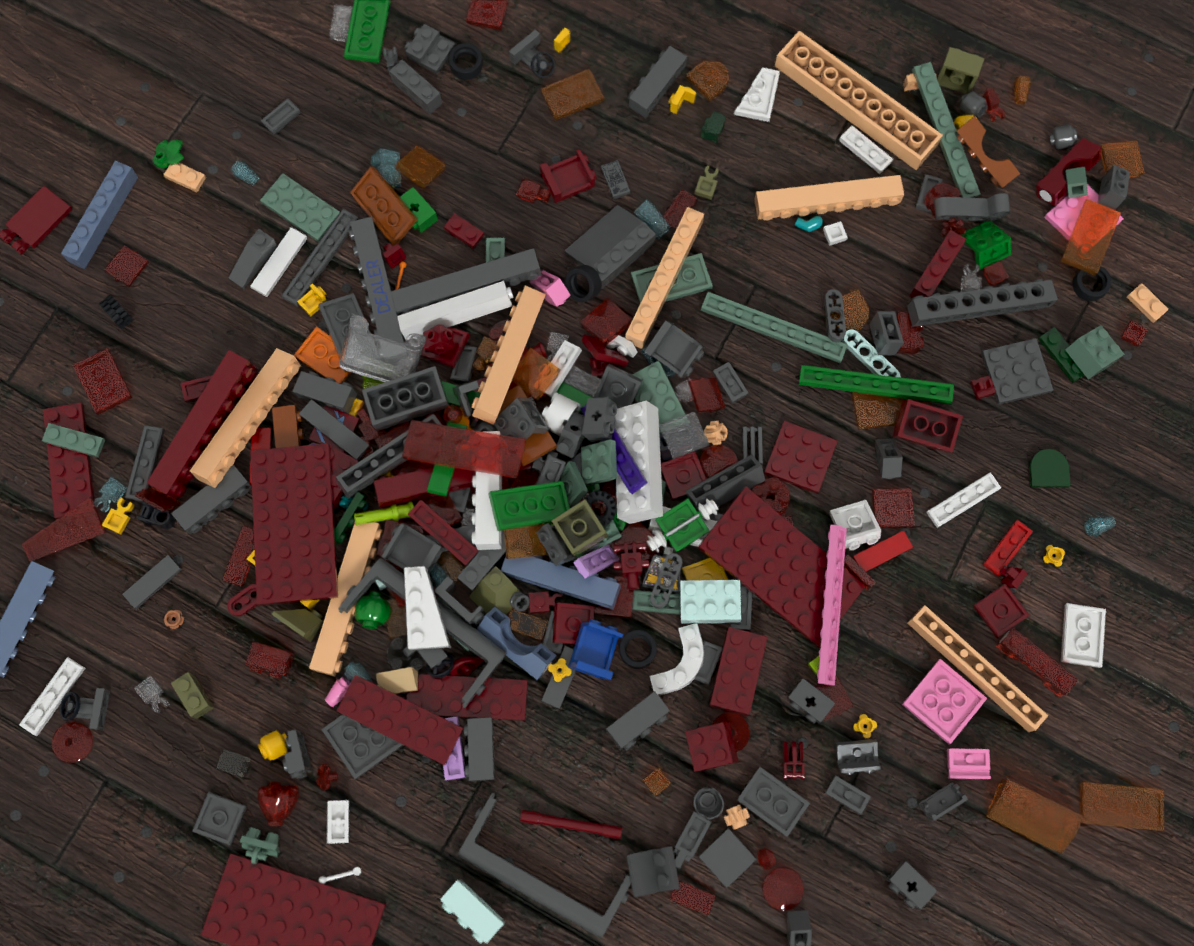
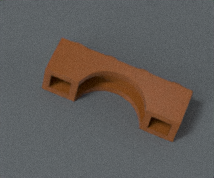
[956,116,1020,188]

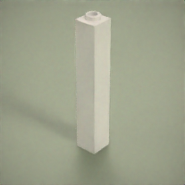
[397,281,514,341]

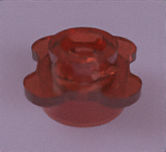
[758,848,776,870]

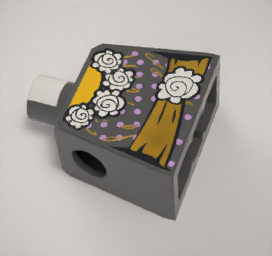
[642,547,681,594]

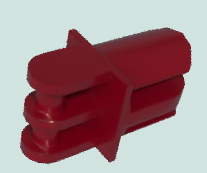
[782,741,805,780]

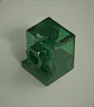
[700,112,726,143]

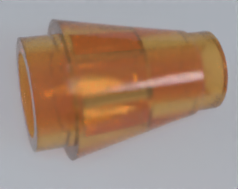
[1014,76,1032,105]

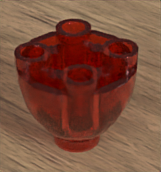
[258,781,299,826]

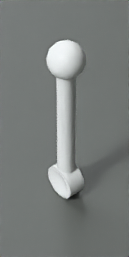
[319,867,361,884]

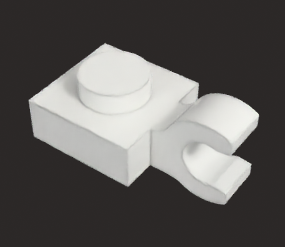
[603,333,638,358]

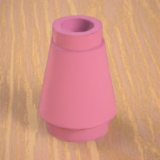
[325,677,351,707]

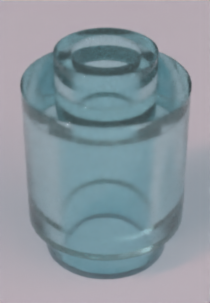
[344,661,373,683]

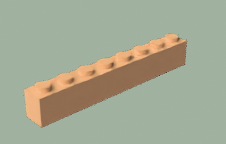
[754,175,904,220]
[625,207,704,349]
[471,286,546,425]
[190,348,301,488]
[309,522,383,677]
[907,605,1048,732]

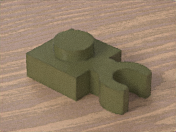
[694,165,719,200]

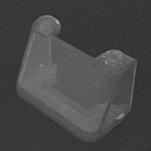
[339,314,426,382]

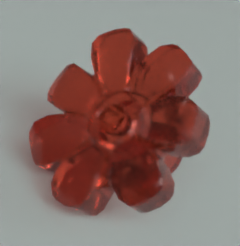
[941,218,966,236]
[317,764,338,791]

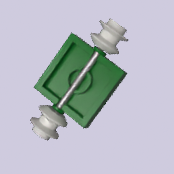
[646,498,718,553]

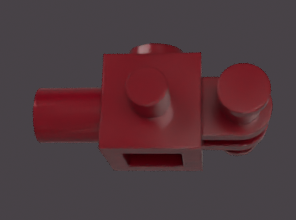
[613,541,649,590]

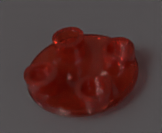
[700,445,738,478]
[762,868,804,910]

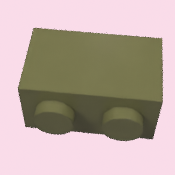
[171,672,214,719]

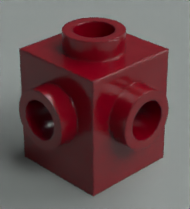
[423,325,454,355]

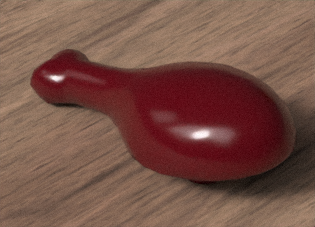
[450,656,485,676]

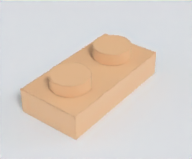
[164,163,206,192]
[1127,283,1169,323]

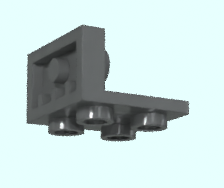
[494,397,549,451]
[627,846,680,897]

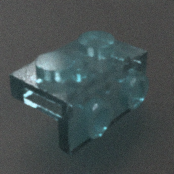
[371,148,401,188]

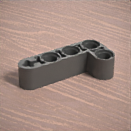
[934,193,1010,221]

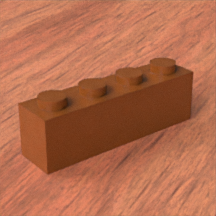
[272,405,304,448]

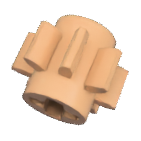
[704,421,728,445]
[724,805,750,829]

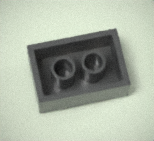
[606,691,670,751]

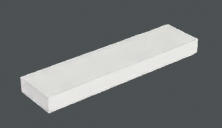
[250,227,308,297]
[926,472,1001,528]
[19,657,86,736]

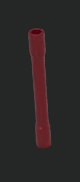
[520,810,622,839]

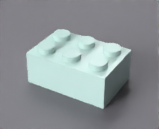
[680,580,741,624]
[440,879,506,944]

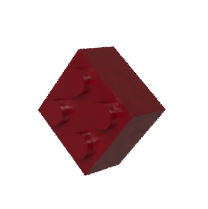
[685,722,739,772]

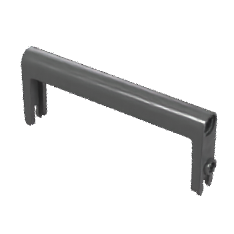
[338,557,507,708]
[458,793,631,939]

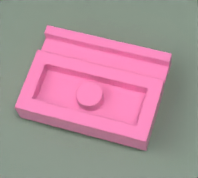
[947,749,991,779]

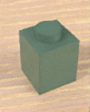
[1066,167,1088,198]

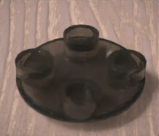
[387,635,425,671]

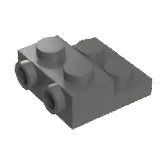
[405,24,455,74]
[283,729,312,780]

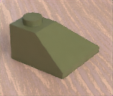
[469,566,522,615]
[271,609,323,642]

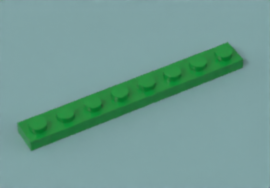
[799,365,954,405]

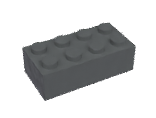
[362,366,450,431]

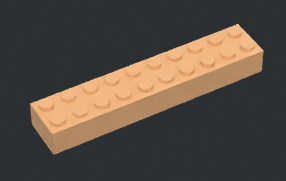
[775,31,943,170]

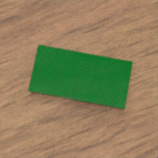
[344,0,391,63]
[488,481,570,531]

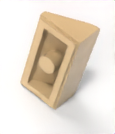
[376,667,418,694]

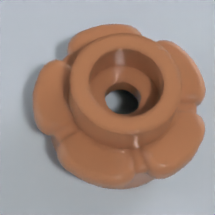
[164,610,184,629]

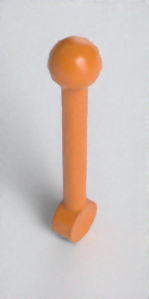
[395,261,407,290]

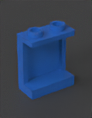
[568,619,623,680]

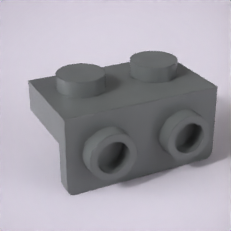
[836,739,881,774]

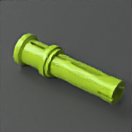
[354,501,414,526]

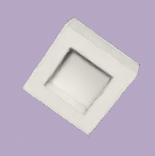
[823,222,848,246]

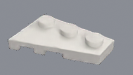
[734,68,780,122]

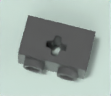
[1098,165,1130,211]
[869,311,904,355]
[582,397,617,441]
[788,679,835,724]
[886,861,937,910]

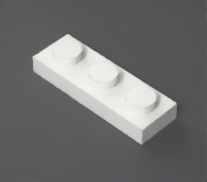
[839,126,893,174]
[535,340,582,397]

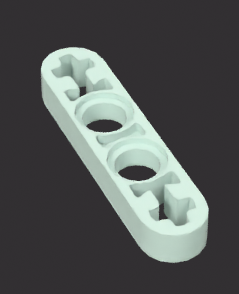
[842,329,901,377]

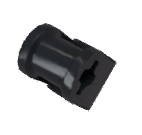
[134,501,176,529]

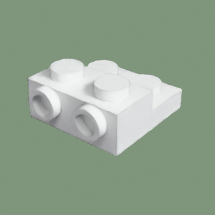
[830,500,881,550]

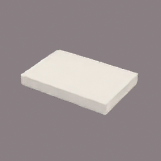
[1061,603,1106,668]

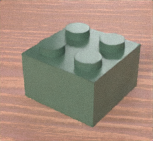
[1065,325,1125,380]

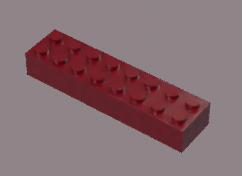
[147,350,257,500]

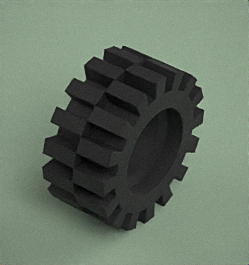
[99,294,133,330]
[583,490,617,526]

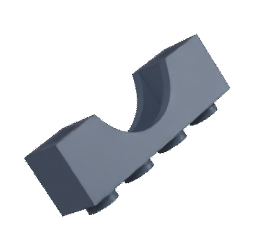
[477,607,557,680]

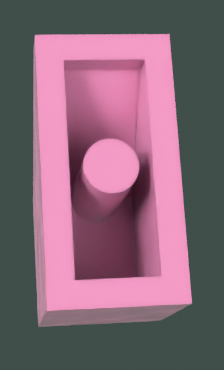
[529,270,570,307]

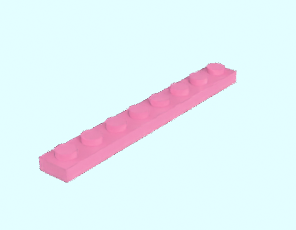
[817,525,847,686]

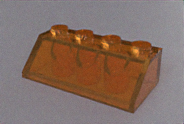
[986,779,1084,854]

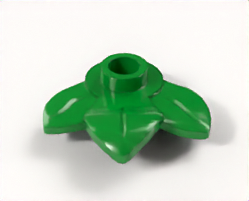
[153,140,184,169]

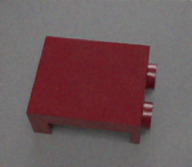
[540,149,596,203]

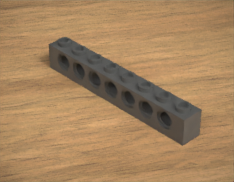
[907,279,1058,327]

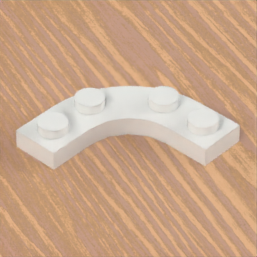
[650,623,704,696]

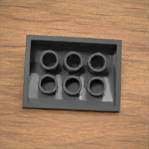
[564,205,656,289]

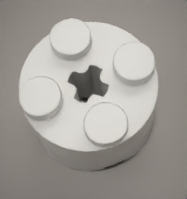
[542,392,581,436]

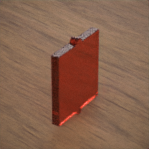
[104,245,149,287]
[688,377,725,412]
[135,487,181,512]
[812,675,853,721]

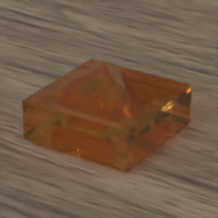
[643,768,671,796]

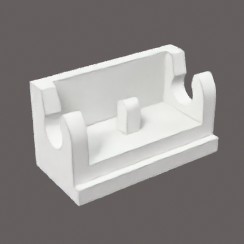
[327,800,349,844]

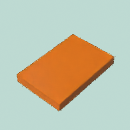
[294,326,354,384]

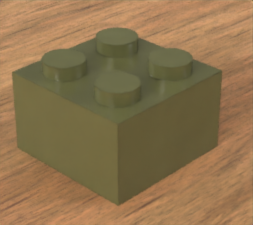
[937,47,984,94]
[552,500,609,557]

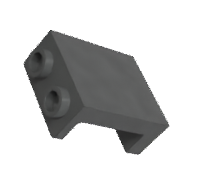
[644,320,705,378]
[381,523,445,574]
[536,523,599,566]
[434,576,485,627]

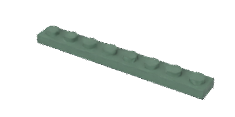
[912,62,980,198]
[701,292,848,363]

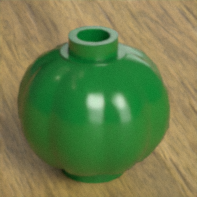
[354,591,391,629]

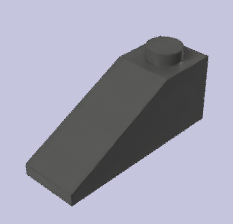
[229,229,278,289]

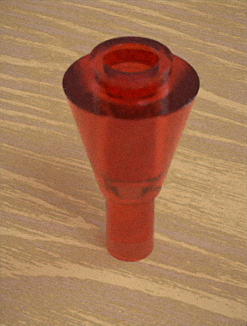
[443,405,463,423]

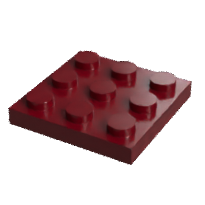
[764,421,837,494]

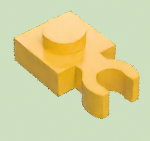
[102,498,134,535]

